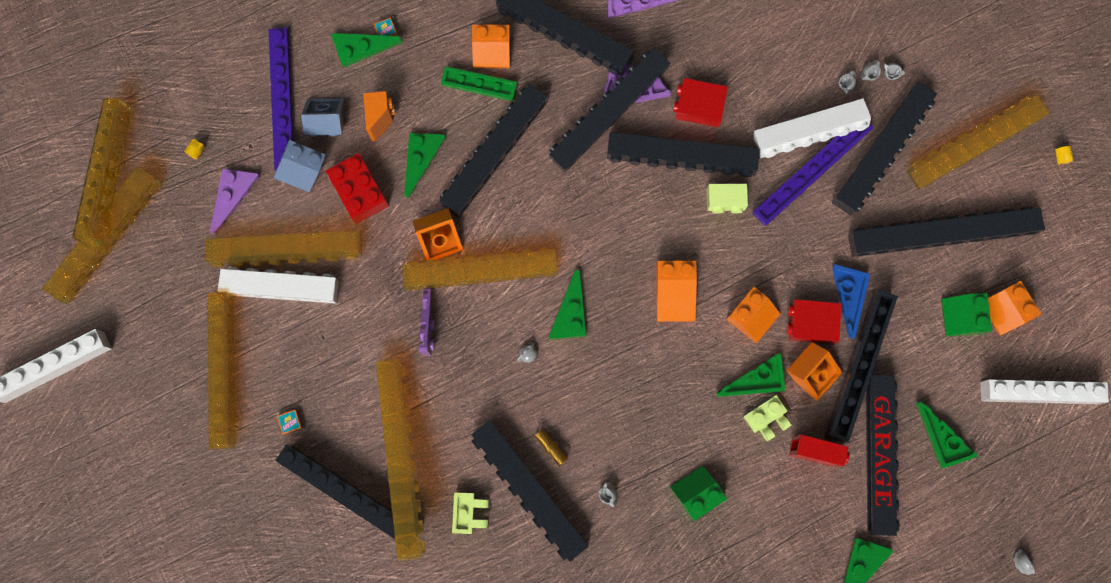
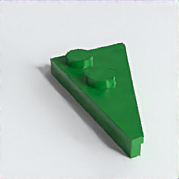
[331,33,403,68]
[404,133,446,198]
[549,270,586,340]
[716,354,786,398]
[915,402,978,469]
[843,538,893,583]

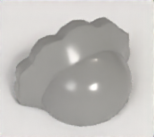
[860,60,881,81]
[883,63,905,80]
[839,71,856,95]
[517,342,537,363]
[599,482,618,507]
[1013,549,1035,575]

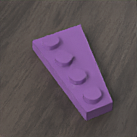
[608,0,680,19]

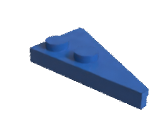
[832,264,870,339]

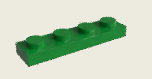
[441,66,517,102]

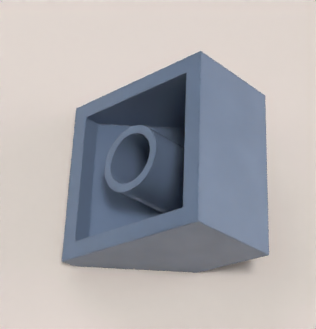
[301,98,345,137]
[273,140,325,192]

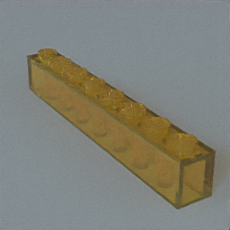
[907,95,1050,191]
[72,97,133,246]
[41,166,162,305]
[205,231,362,268]
[402,248,558,291]
[207,292,235,450]

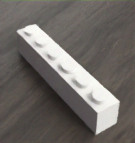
[753,99,871,158]
[218,267,339,304]
[0,329,112,403]
[980,380,1109,404]

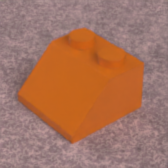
[472,25,510,68]
[363,91,396,142]
[413,208,463,262]
[988,281,1042,336]
[726,287,780,344]
[787,342,842,401]

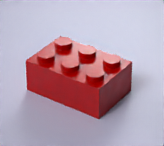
[325,153,389,224]

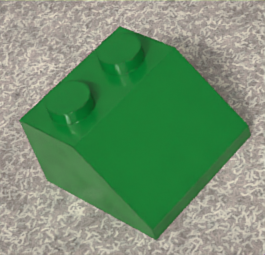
[941,293,992,337]
[670,466,727,521]

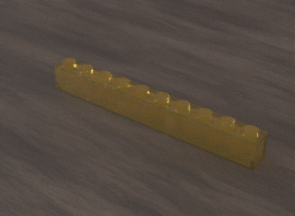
[376,359,426,562]

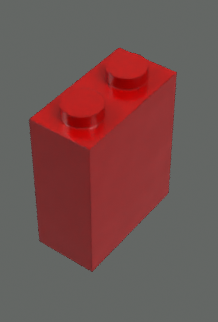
[673,78,728,128]
[786,299,841,344]
[789,435,850,468]

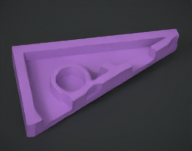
[210,169,260,234]
[419,289,435,356]

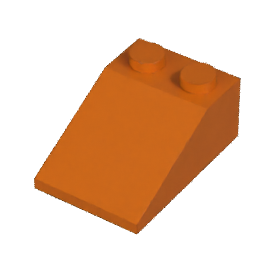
[656,261,697,322]

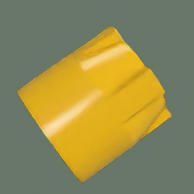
[184,139,205,160]
[1055,146,1074,165]

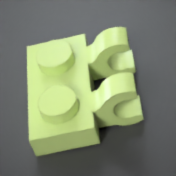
[744,395,792,441]
[452,493,489,534]

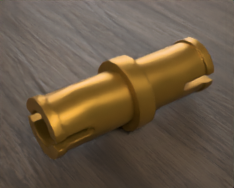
[534,429,569,467]

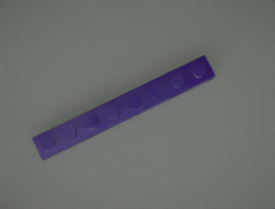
[268,28,293,171]
[752,124,874,227]

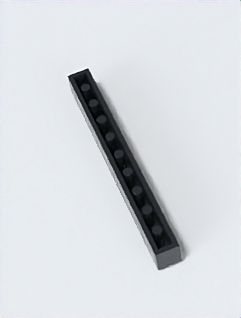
[848,206,1045,257]

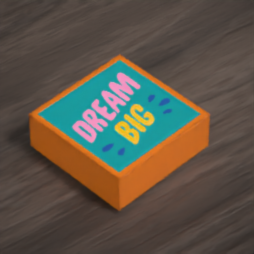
[374,17,398,36]
[277,410,302,435]

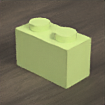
[706,184,748,214]

